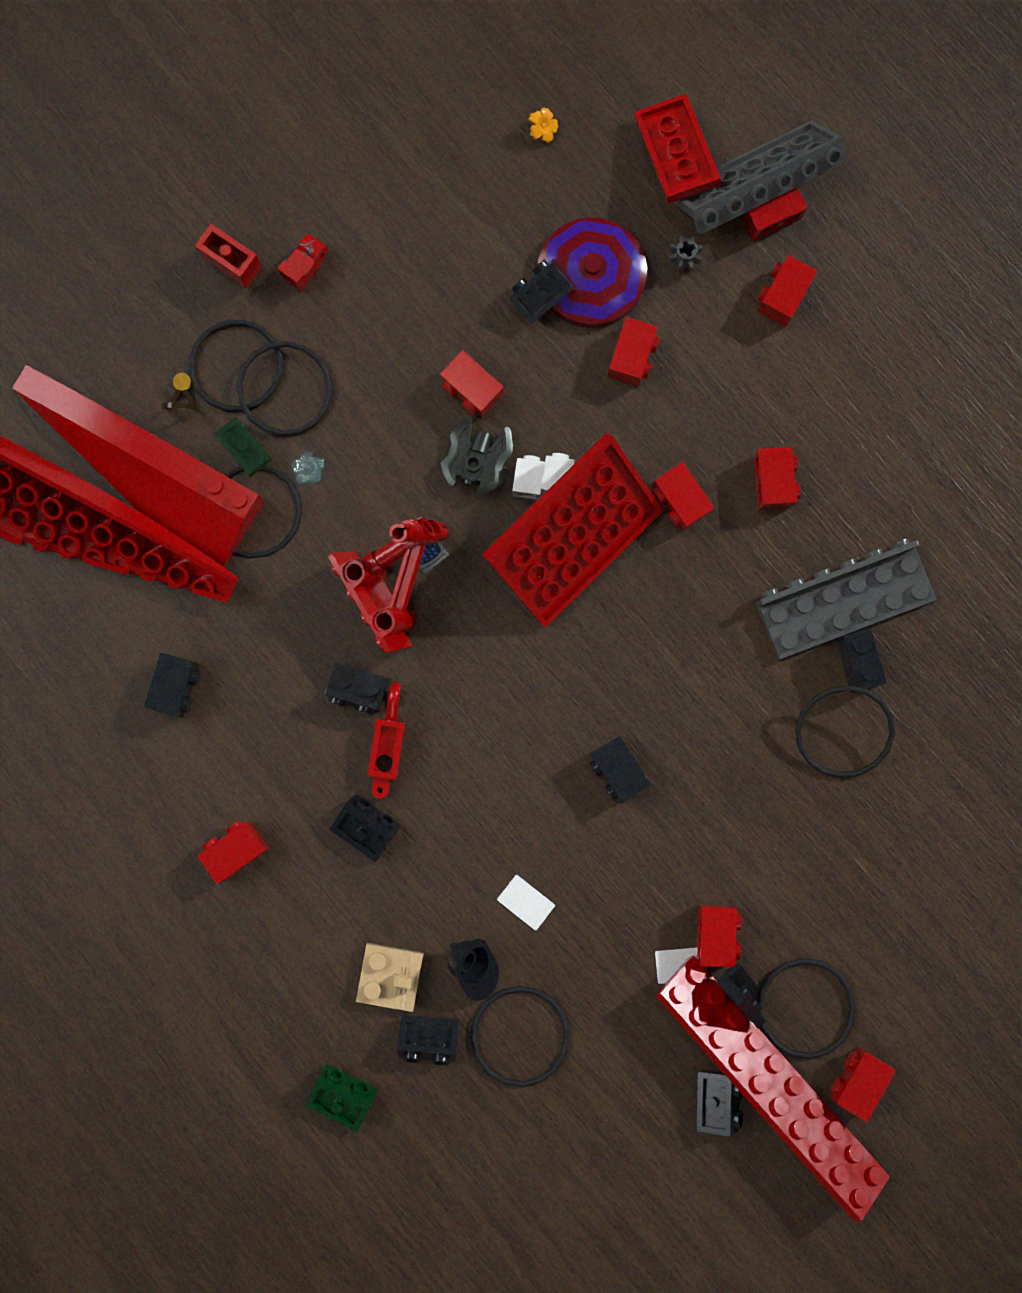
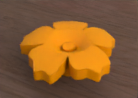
[528,107,558,143]

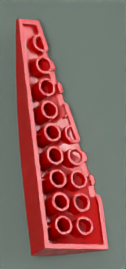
[12,365,265,568]
[0,436,239,603]

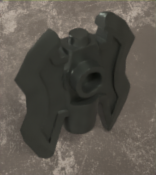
[440,415,513,495]

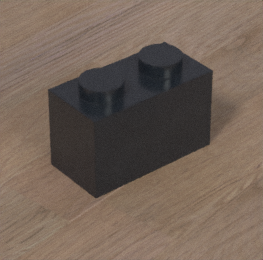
[835,628,887,693]
[144,652,201,718]
[589,736,652,803]

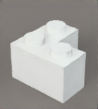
[512,453,574,500]

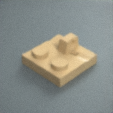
[356,943,424,1012]

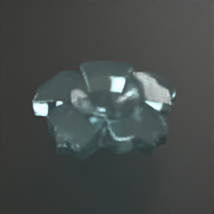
[290,451,325,484]

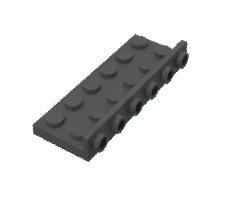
[673,120,847,234]
[755,539,937,660]

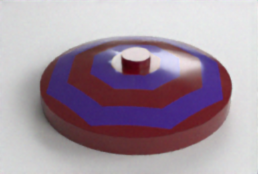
[538,217,647,328]

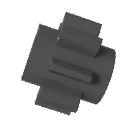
[669,236,703,272]

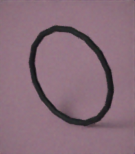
[189,320,283,411]
[236,341,333,436]
[225,464,302,558]
[795,685,895,778]
[758,958,856,1059]
[470,986,570,1087]

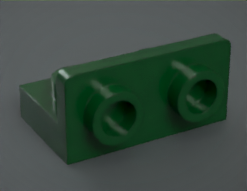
[305,1064,377,1132]

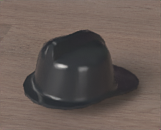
[448,938,499,1001]

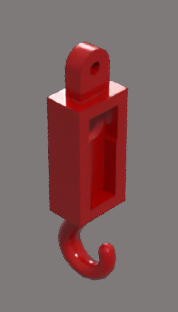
[367,682,406,799]

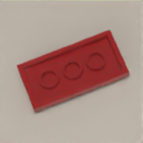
[634,93,721,204]

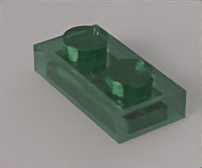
[214,417,272,478]

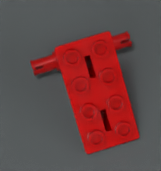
[328,517,449,654]

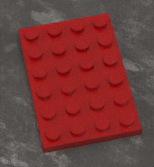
[482,432,664,628]

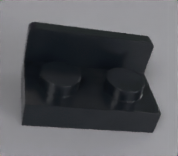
[510,258,574,324]
[323,663,390,715]
[329,794,401,862]
[717,963,766,1029]
[397,1015,459,1066]
[696,1070,743,1137]

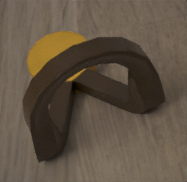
[161,373,199,410]

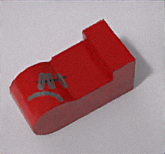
[277,234,329,292]

